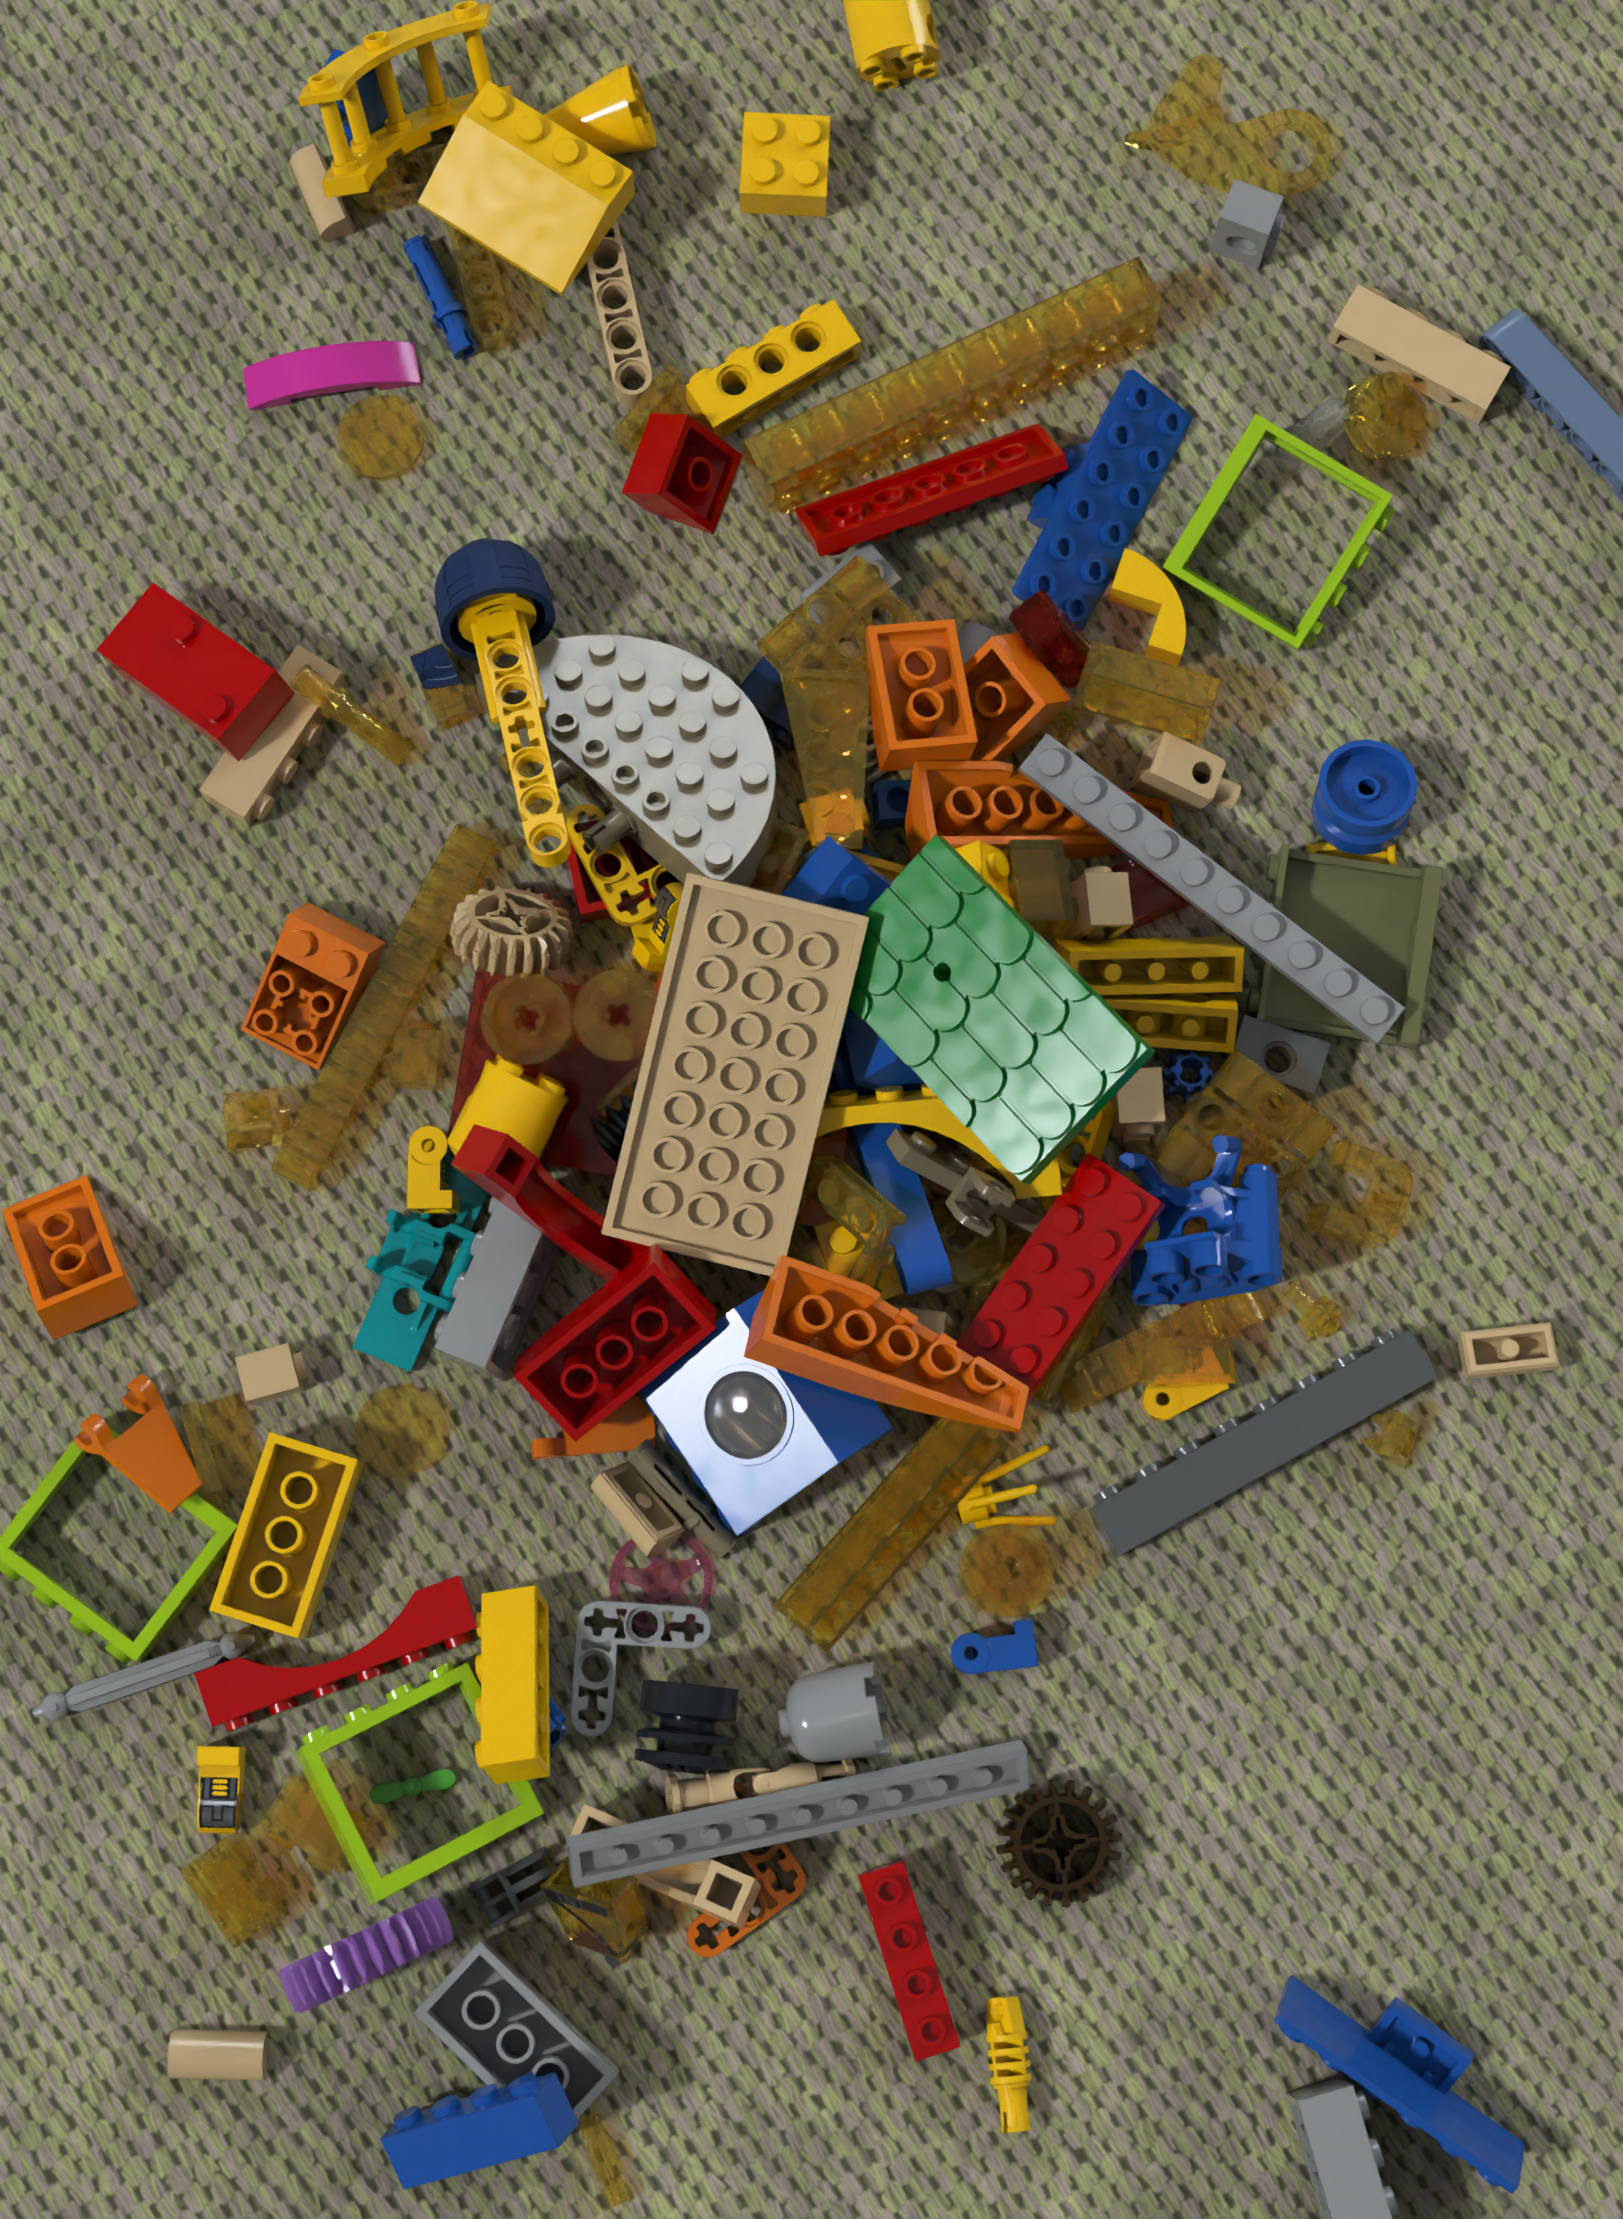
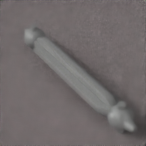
[32,1631,256,1720]

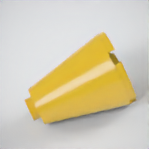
[543,64,657,155]

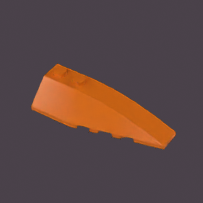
[905,761,1174,864]
[743,1255,1029,1433]

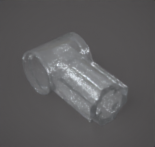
[1272,395,1355,476]

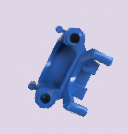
[1119,1135,1283,1306]

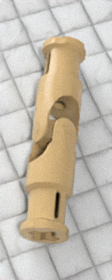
[665,1759,856,1815]

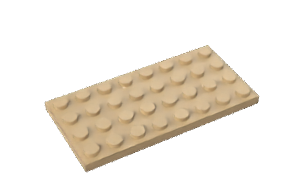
[601,872,870,1276]

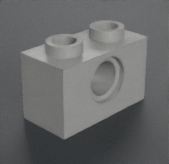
[1210,179,1287,269]

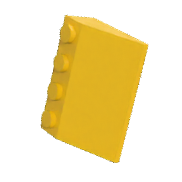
[418,81,635,296]

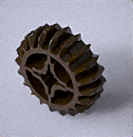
[996,1779,1122,1908]

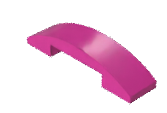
[243,341,421,411]

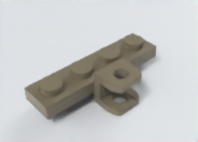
[886,1128,1045,1237]

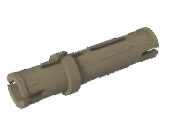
[625,1439,740,1561]

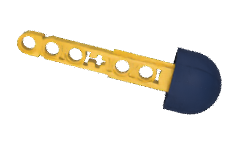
[434,538,570,868]

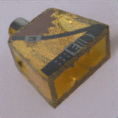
[541,1856,648,1966]

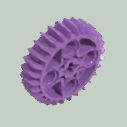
[280,1897,454,2013]

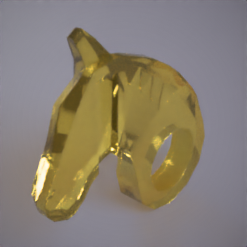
[1125,54,1333,196]

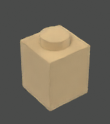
[235,1343,309,1405]

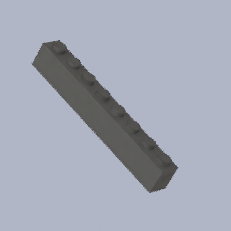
[1089,1328,1438,1558]

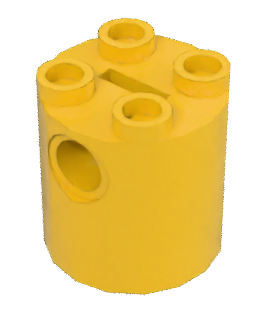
[843,0,941,91]
[447,1053,569,1160]

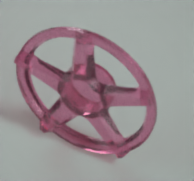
[609,1534,713,1633]

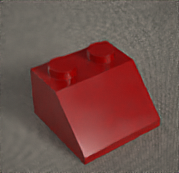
[621,413,742,534]

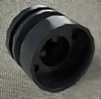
[634,1680,739,1775]

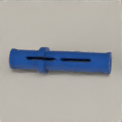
[403,235,480,360]

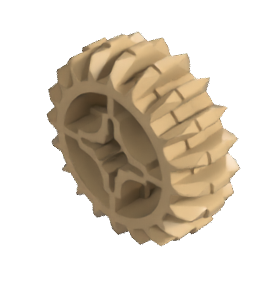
[450,885,573,980]

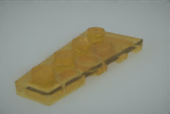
[779,667,870,849]

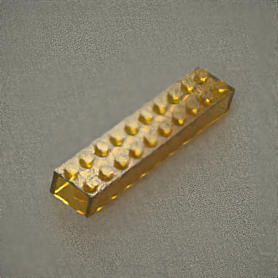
[744,256,1163,514]

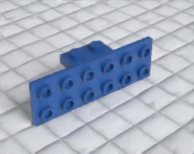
[1012,369,1192,638]
[1275,1976,1524,2193]

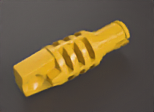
[985,1996,1032,2133]

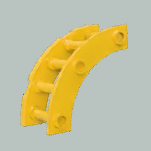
[298,0,513,198]

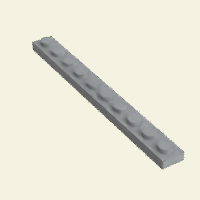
[1018,733,1405,1045]
[565,1740,1030,1888]

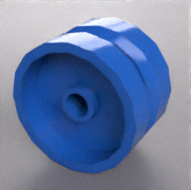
[1311,739,1418,855]

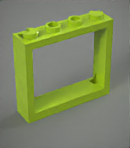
[1162,414,1395,651]
[0,1427,239,1664]
[295,1661,544,1906]

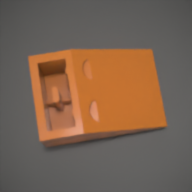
[240,902,386,1070]

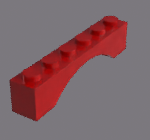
[451,1124,683,1282]
[194,1575,477,1732]

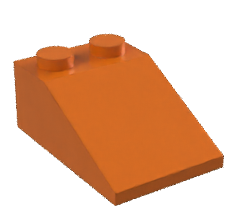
[865,619,978,772]
[963,632,1072,761]
[2,1175,139,1341]

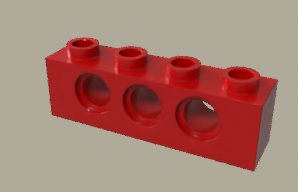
[858,1860,961,2062]

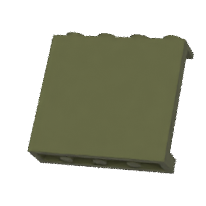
[1247,843,1443,1049]

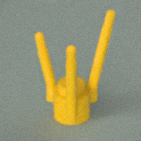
[954,1444,1057,1530]

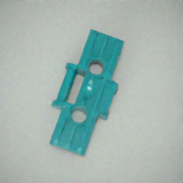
[352,1155,489,1372]

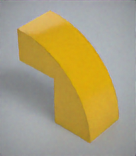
[1108,548,1186,667]

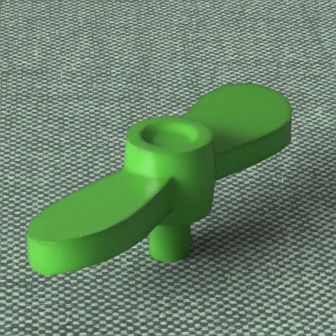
[369,1769,457,1804]

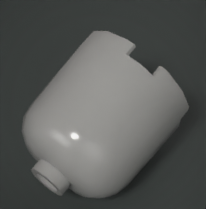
[778,1661,891,1762]

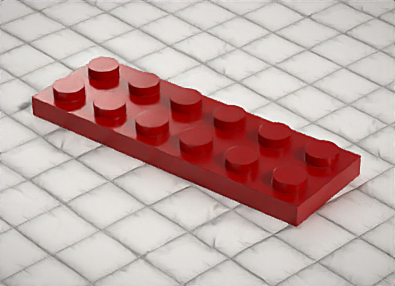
[794,423,1068,557]
[956,1152,1166,1434]

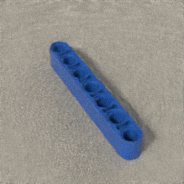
[830,1030,952,1296]

